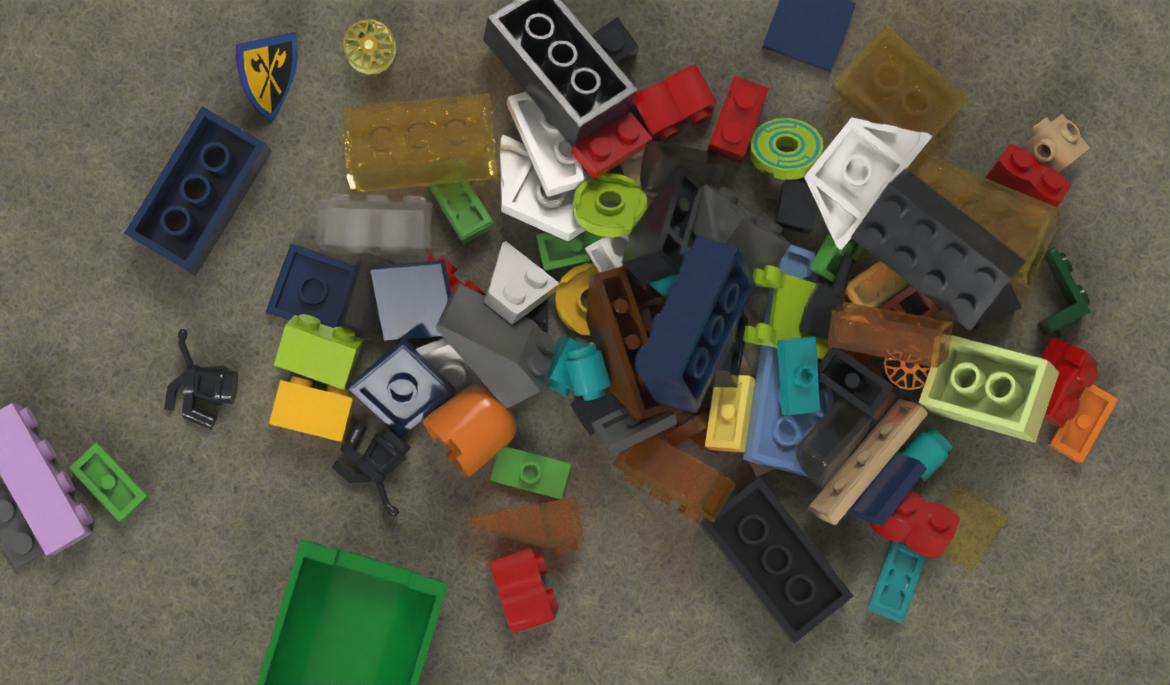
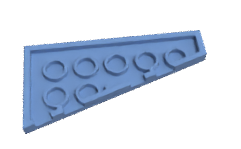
[743,245,840,483]

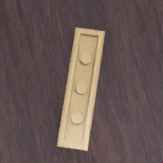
[808,398,929,525]

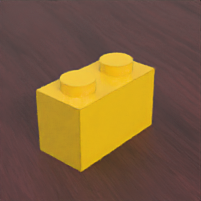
[269,376,356,443]

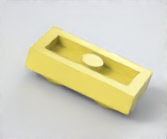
[705,375,755,452]

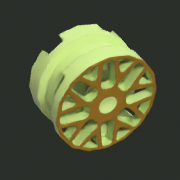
[343,19,396,75]

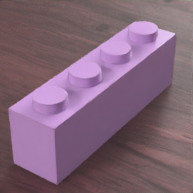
[0,403,93,556]

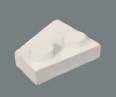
[484,241,559,325]

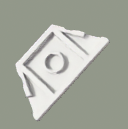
[804,117,932,250]
[500,135,619,241]

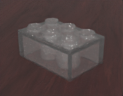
[317,194,436,257]

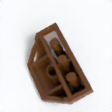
[586,266,673,420]

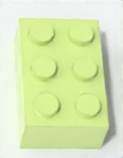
[919,333,1059,443]

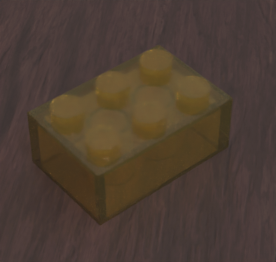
[831,25,969,157]

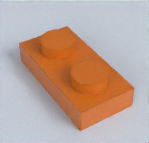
[1047,385,1118,464]

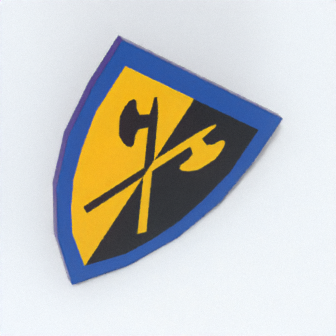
[235,32,297,122]

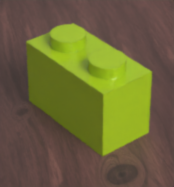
[274,314,364,390]

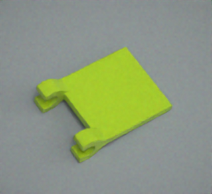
[743,265,842,361]

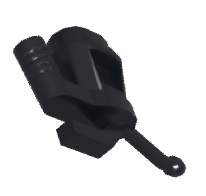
[164,329,238,430]
[332,421,412,517]

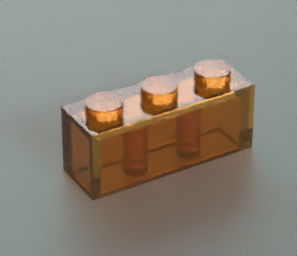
[827,302,953,368]
[613,436,736,523]

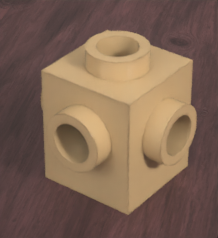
[1022,114,1090,172]

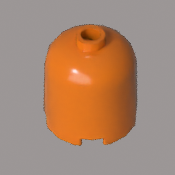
[422,384,517,478]

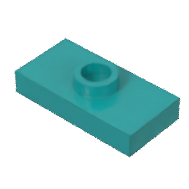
[777,336,820,415]
[866,541,926,623]

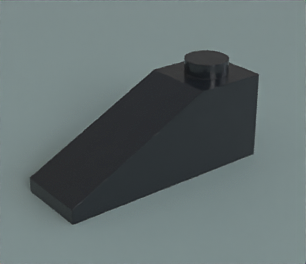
[621,165,704,285]

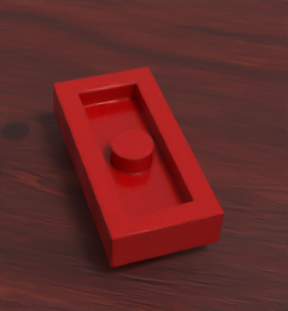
[571,112,653,180]

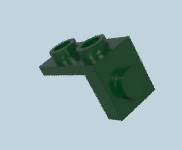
[1037,247,1091,337]

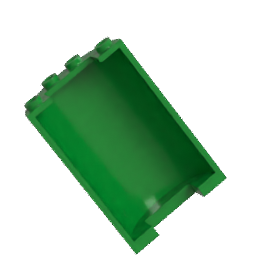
[256,540,448,685]

